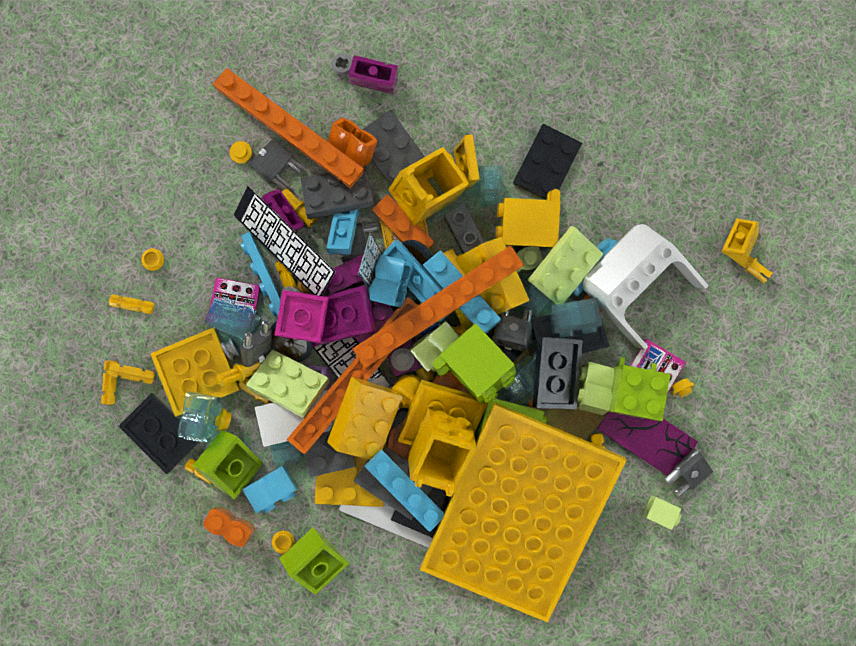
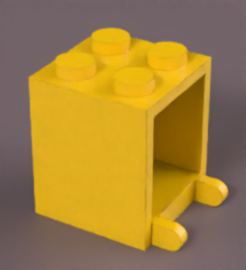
[388,147,469,226]
[495,189,561,247]
[408,409,477,497]

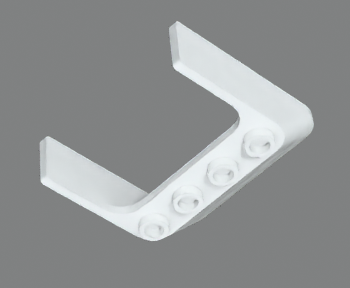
[582,224,709,350]

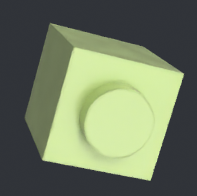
[642,495,681,530]

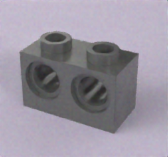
[443,204,485,254]

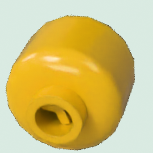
[392,374,421,409]

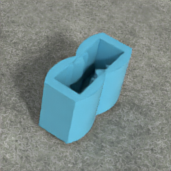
[369,255,412,308]
[242,465,298,514]

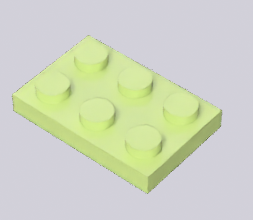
[528,226,603,308]
[246,350,330,418]

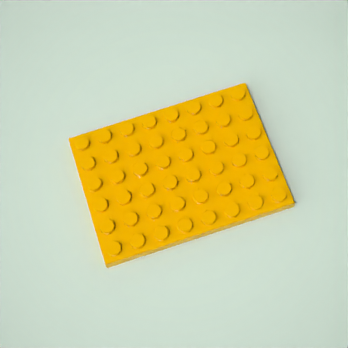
[420,402,627,623]

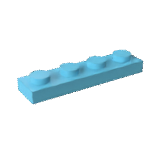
[240,232,281,316]
[382,240,448,322]
[423,250,501,333]
[365,449,444,532]

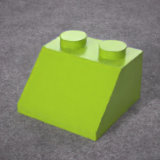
[192,430,263,500]
[279,527,350,595]

